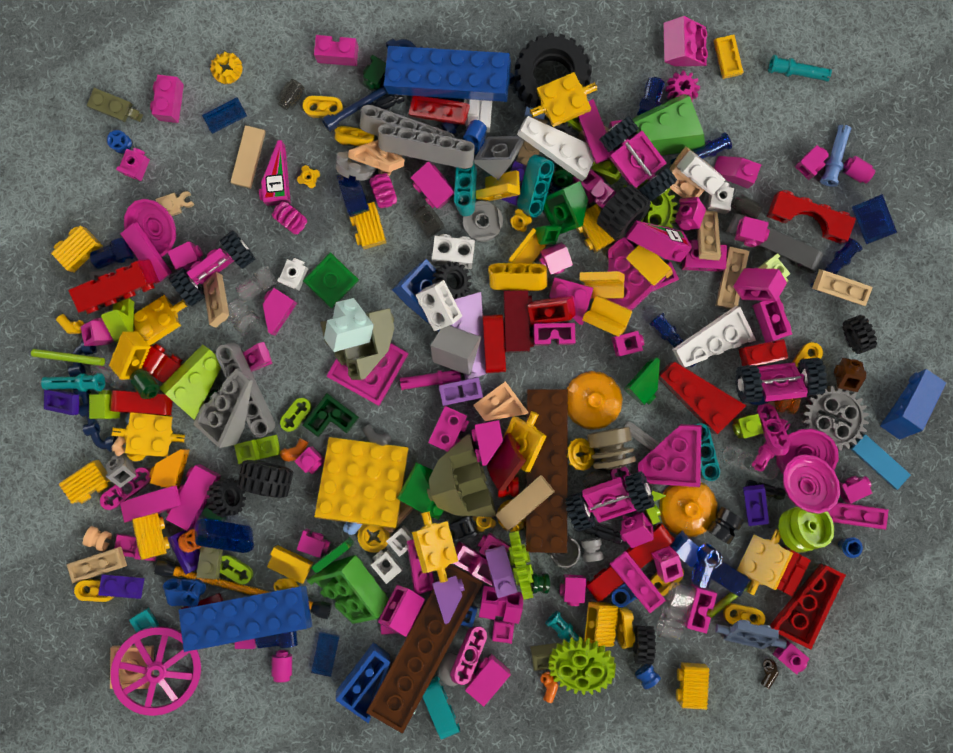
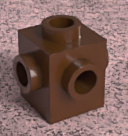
[833,358,866,392]

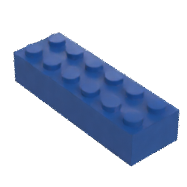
[384,46,511,102]
[179,586,313,652]

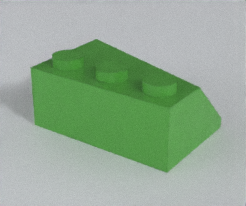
[632,94,705,156]
[306,555,389,624]

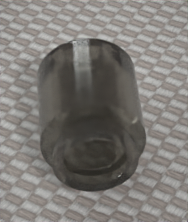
[276,79,304,110]
[730,194,762,219]
[581,469,613,489]

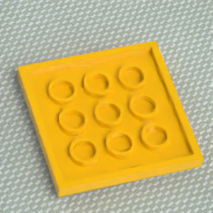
[314,437,409,529]

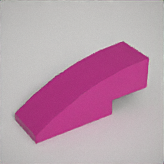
[120,485,181,523]
[453,541,494,587]

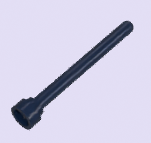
[321,86,388,132]

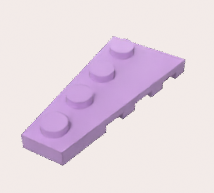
[450,292,486,380]

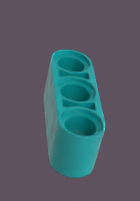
[517,154,554,217]
[454,162,477,216]
[692,423,720,481]
[423,676,461,740]

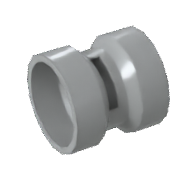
[581,538,604,562]

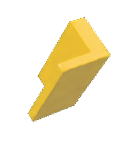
[476,170,520,201]
[508,228,547,263]
[626,245,673,286]
[580,271,625,299]
[582,296,632,337]
[267,545,314,584]

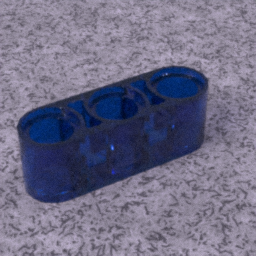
[337,175,370,217]
[194,518,254,553]
[693,547,751,597]

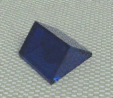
[852,194,897,244]

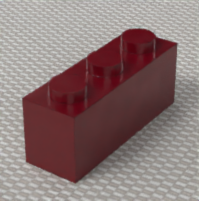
[504,290,534,353]

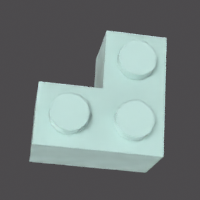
[324,298,374,352]

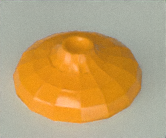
[567,371,623,430]
[659,482,718,537]

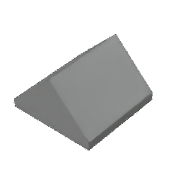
[474,136,525,180]
[431,325,481,375]

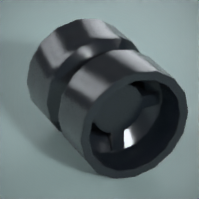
[707,507,745,545]

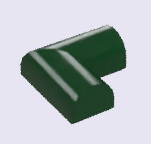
[302,393,359,437]

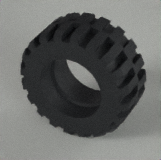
[514,33,592,117]

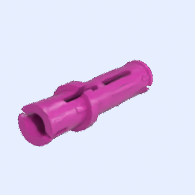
[400,370,461,390]
[752,419,790,472]

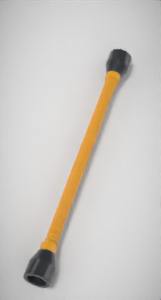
[154,559,332,620]

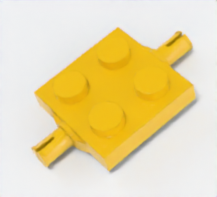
[530,72,597,127]
[133,295,188,346]
[503,411,546,472]
[112,412,185,457]
[412,511,458,583]
[737,529,793,595]

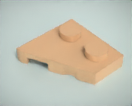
[473,381,528,421]

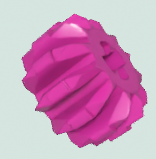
[665,70,700,102]
[369,173,397,209]
[272,201,307,235]

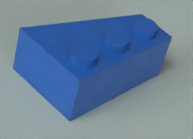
[880,369,946,440]
[336,642,390,724]

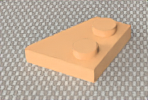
[348,140,405,172]

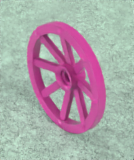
[111,626,201,716]

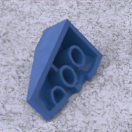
[392,259,443,332]

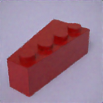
[68,260,160,314]
[659,362,746,434]
[769,563,846,650]

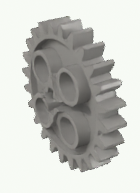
[801,386,869,451]

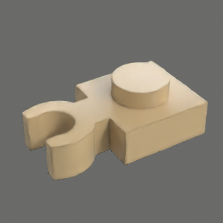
[155,191,194,216]

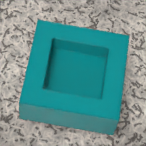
[129,607,159,633]

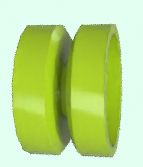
[778,507,834,553]

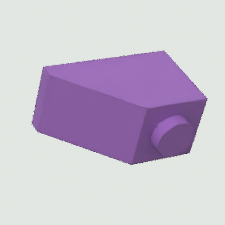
[485,545,518,598]
[432,576,465,624]

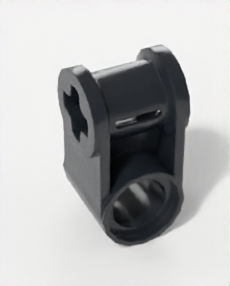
[448,516,480,543]

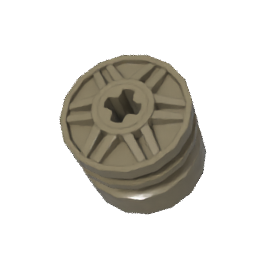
[587,427,636,470]

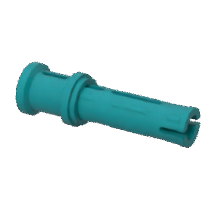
[768,55,832,82]
[41,373,105,392]
[545,611,584,643]

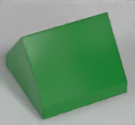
[535,225,562,245]

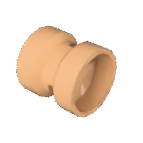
[83,526,112,552]

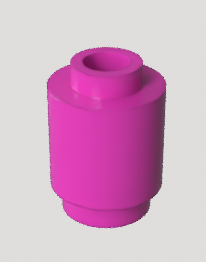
[843,156,876,184]
[271,650,292,682]

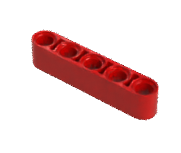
[586,523,675,602]

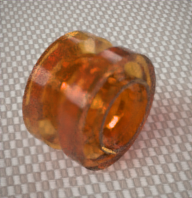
[775,398,801,414]

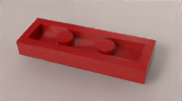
[408,96,470,125]

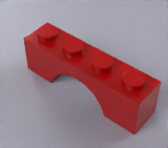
[767,190,856,244]

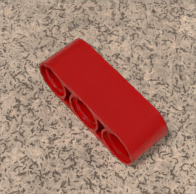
[483,314,506,373]
[110,390,173,416]

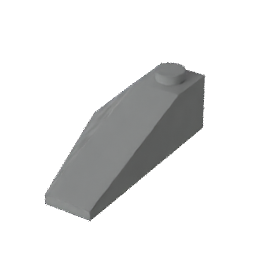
[193,368,253,448]

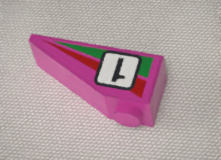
[259,140,291,206]
[625,220,692,262]

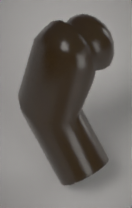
[761,658,779,689]

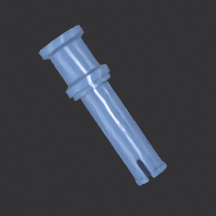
[820,125,851,187]

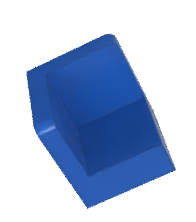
[670,531,705,568]

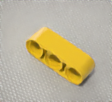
[488,263,547,291]

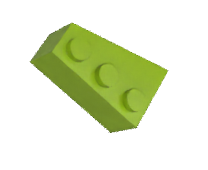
[160,344,221,420]

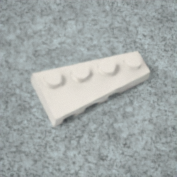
[517,116,594,181]
[672,306,756,367]

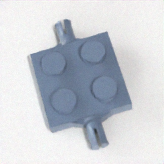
[715,620,787,649]

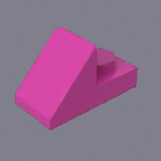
[243,342,273,372]

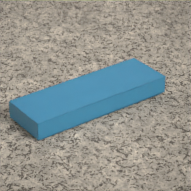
[850,434,911,490]

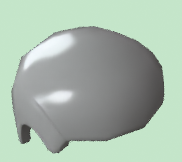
[550,536,581,568]
[436,653,468,686]

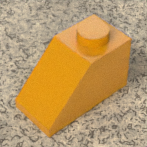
[149,449,190,489]

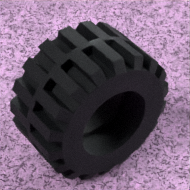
[597,184,651,241]
[237,460,294,498]

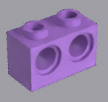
[439,377,483,406]

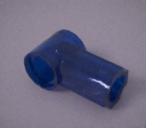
[637,77,665,116]
[89,238,134,269]
[690,543,723,588]
[255,631,298,648]

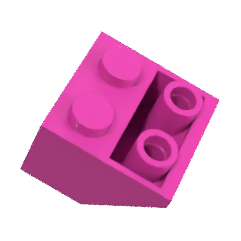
[664,16,708,66]
[471,420,503,466]

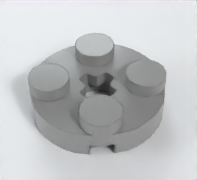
[335,151,376,181]
[463,201,503,242]

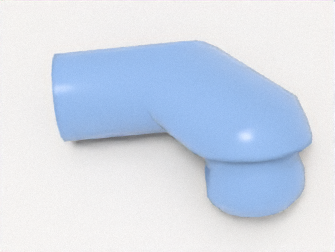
[343,522,363,535]

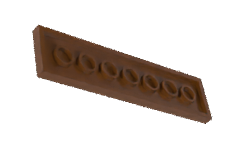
[526,389,568,553]
[366,564,483,734]

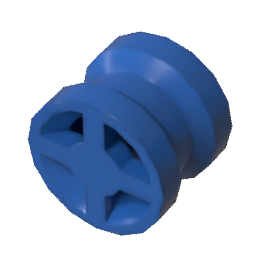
[107,130,132,154]
[634,664,661,689]

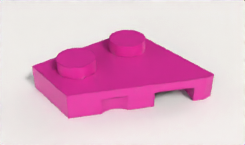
[549,277,594,325]

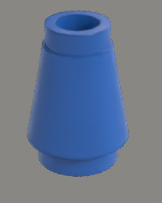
[838,537,863,558]

